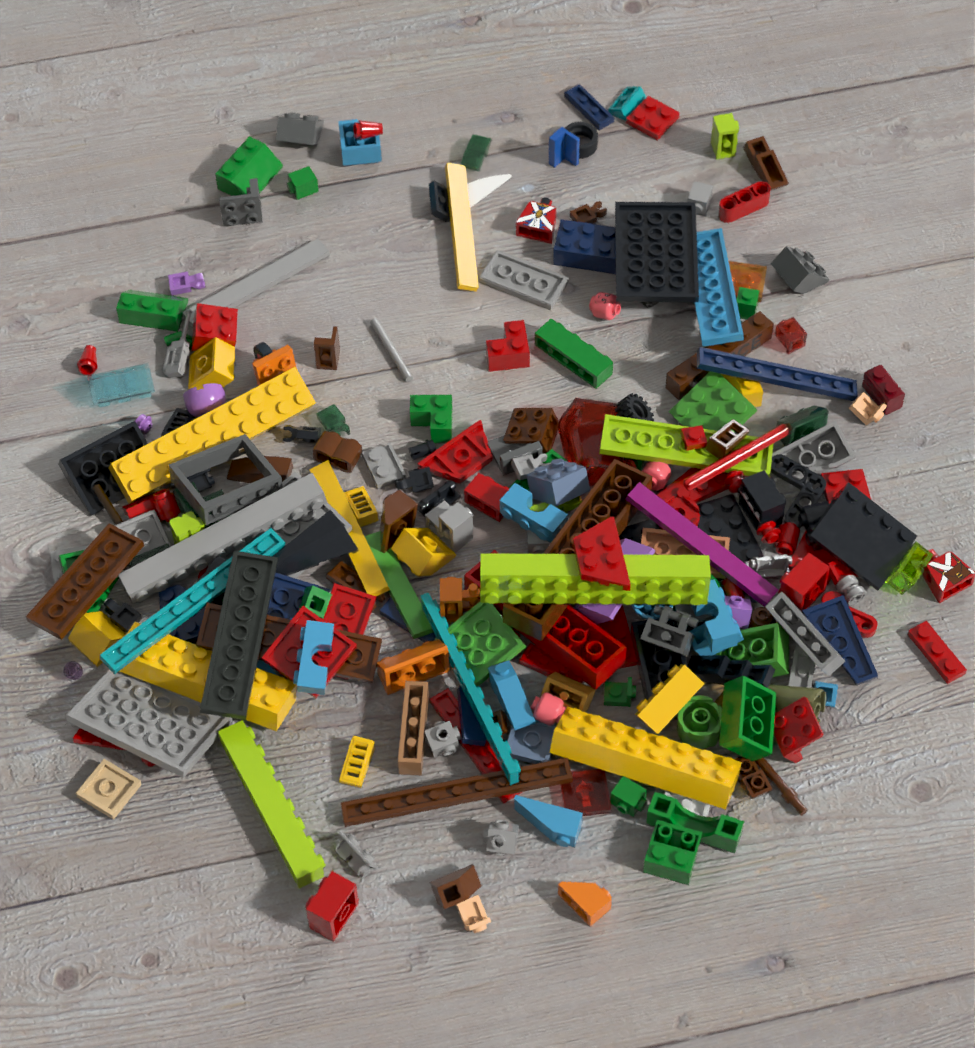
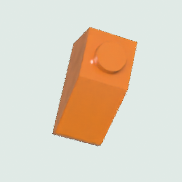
[558,881,612,927]

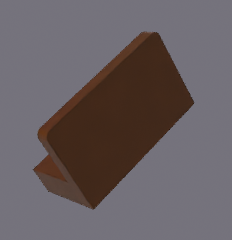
[314,326,340,370]

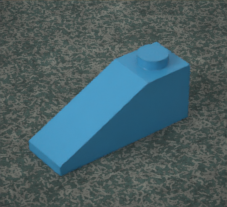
[488,660,536,730]
[514,795,583,847]

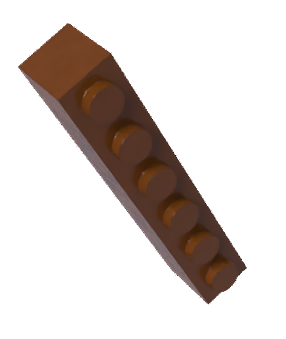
[665,311,774,401]

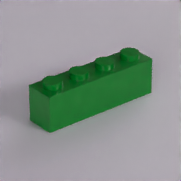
[535,318,613,389]

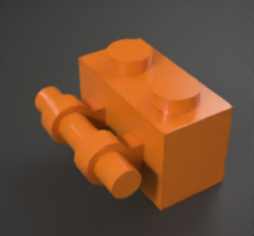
[440,577,480,624]

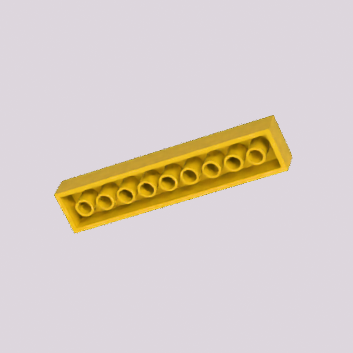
[109,367,316,503]

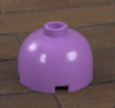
[183,383,226,418]

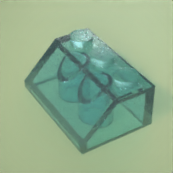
[88,363,155,407]

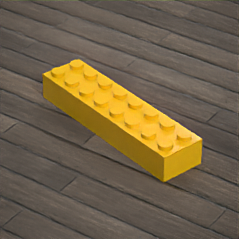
[119,622,297,732]
[549,707,742,810]

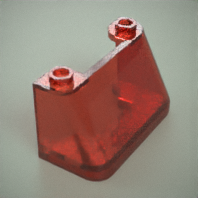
[558,398,637,486]

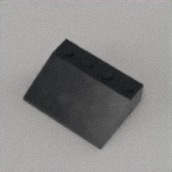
[58,421,148,516]
[809,482,917,591]

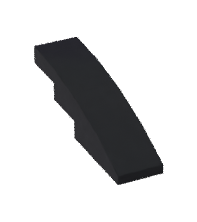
[687,655,775,688]

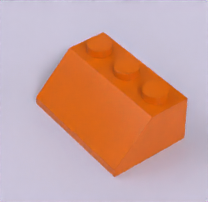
[377,639,449,695]

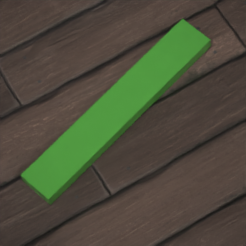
[365,531,433,639]

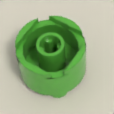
[677,695,722,749]

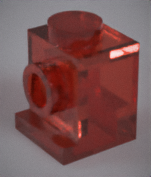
[775,317,807,354]

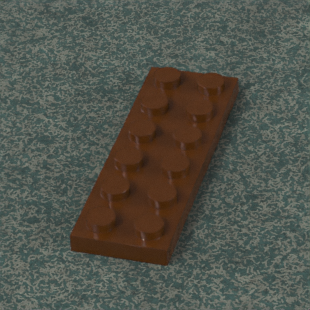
[26,523,144,640]

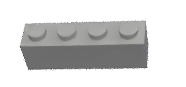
[766,592,845,676]

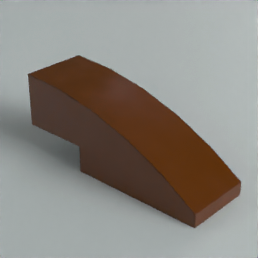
[743,136,789,191]
[227,456,293,483]

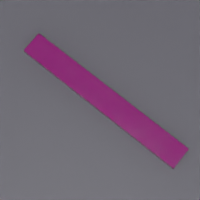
[626,482,779,607]

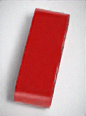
[718,181,771,223]

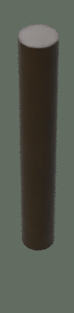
[92,484,123,525]

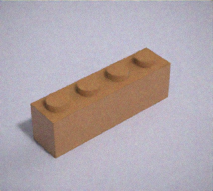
[398,681,429,776]

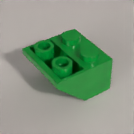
[643,820,702,886]

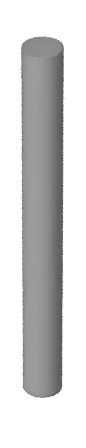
[370,318,413,382]

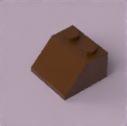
[380,490,418,553]

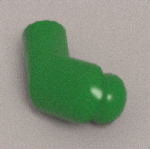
[164,331,192,350]

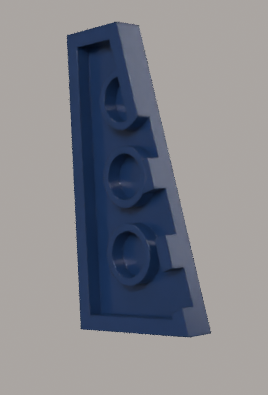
[802,595,878,686]

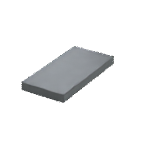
[479,250,569,310]

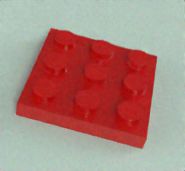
[262,606,357,699]

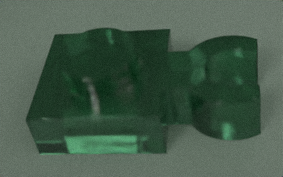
[316,404,350,436]

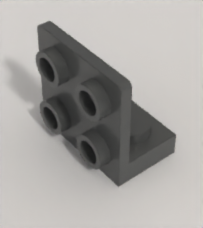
[219,178,263,226]
[488,435,542,476]

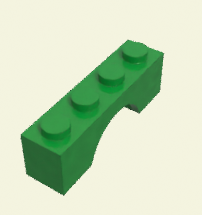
[646,792,744,853]

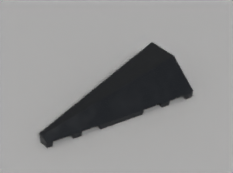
[272,509,359,576]

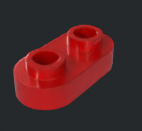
[849,606,878,638]

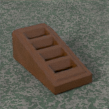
[706,419,750,459]

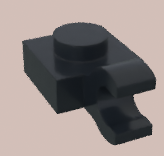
[283,425,321,442]
[394,466,434,492]
[103,598,142,633]

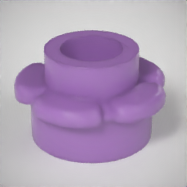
[135,414,153,433]

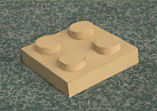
[76,759,142,820]

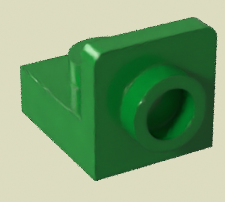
[604,677,636,707]

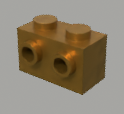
[540,672,596,712]

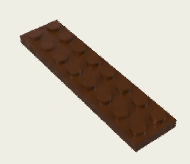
[196,603,382,683]

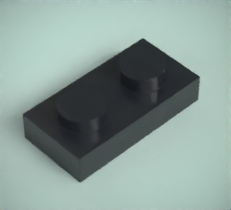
[429,180,450,222]

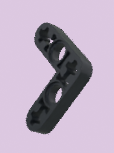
[771,454,826,529]

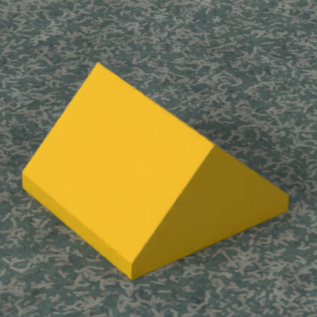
[68,611,126,667]

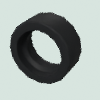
[565,122,598,159]

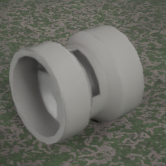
[836,575,867,606]

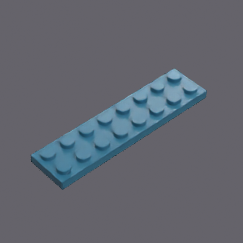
[694,228,744,347]

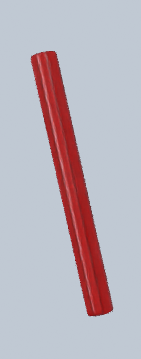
[683,424,789,491]

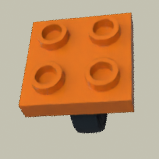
[252,342,297,386]

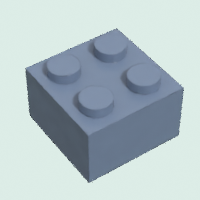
[527,459,590,506]

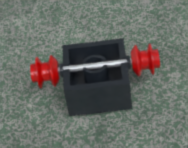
[724,470,786,544]

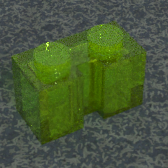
[885,542,933,595]

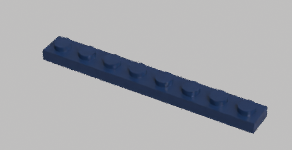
[697,347,858,401]

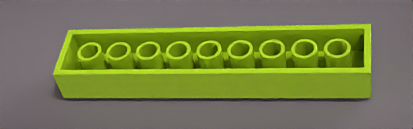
[480,553,711,605]

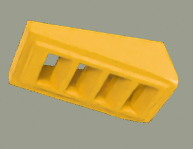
[344,486,379,527]
[339,736,375,788]

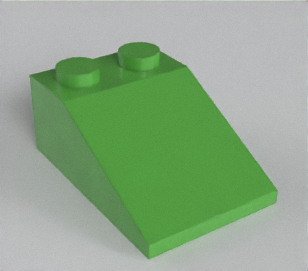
[716,623,789,677]

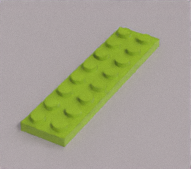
[599,414,773,477]

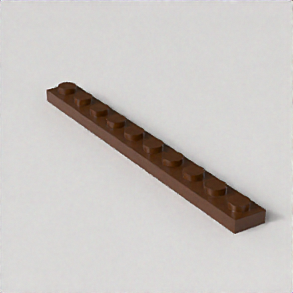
[341,758,573,827]

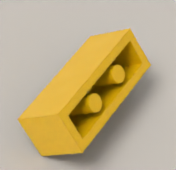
[635,664,705,734]

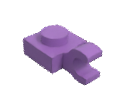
[168,271,205,295]

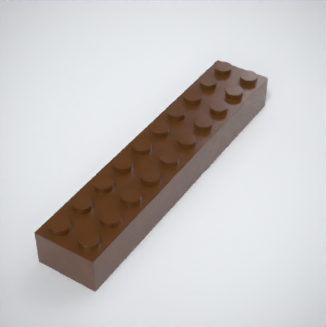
[503,459,653,641]

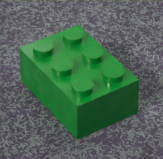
[719,676,776,761]

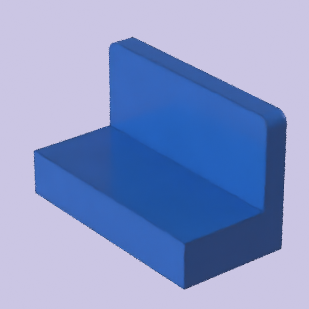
[549,127,580,168]

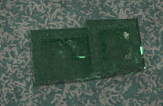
[461,134,492,171]

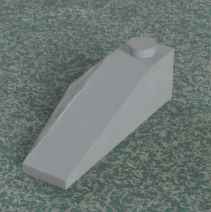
[770,420,856,478]

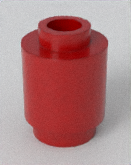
[153,489,181,522]
[775,522,800,556]

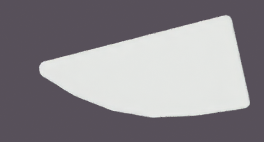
[467,174,512,208]

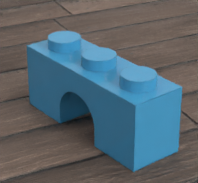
[500,483,568,543]
[691,579,741,652]
[293,620,334,695]

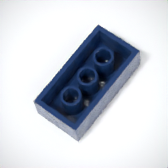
[553,219,616,274]

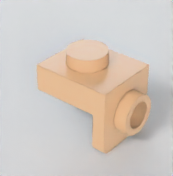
[849,392,887,425]
[456,895,491,933]

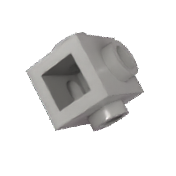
[424,721,462,758]
[483,819,519,855]

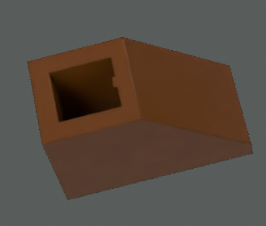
[430,864,482,909]

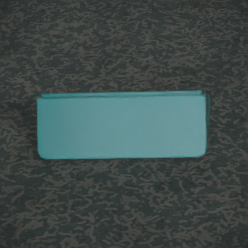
[607,86,646,121]

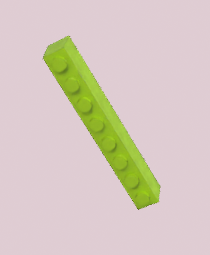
[218,720,326,889]

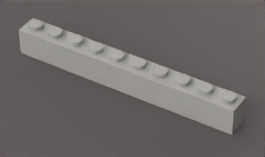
[118,473,327,604]

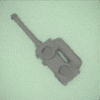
[162,309,192,378]

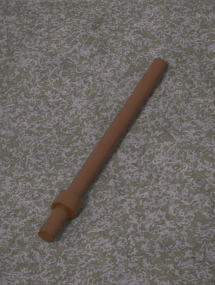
[755,757,808,816]

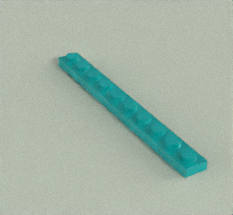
[100,528,286,674]
[420,592,521,785]

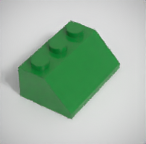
[215,136,283,196]
[116,290,189,332]

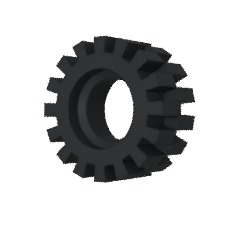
[615,393,654,421]

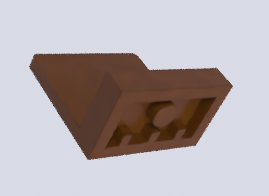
[503,408,560,454]

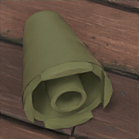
[768,685,826,723]

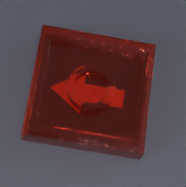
[560,769,612,816]

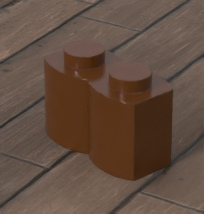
[313,431,362,473]

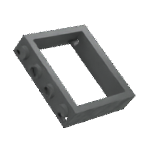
[169,434,283,525]

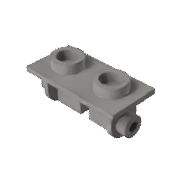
[744,554,792,578]
[333,832,378,878]

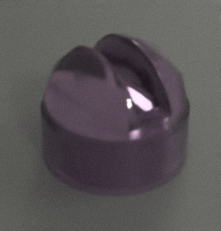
[63,661,83,680]

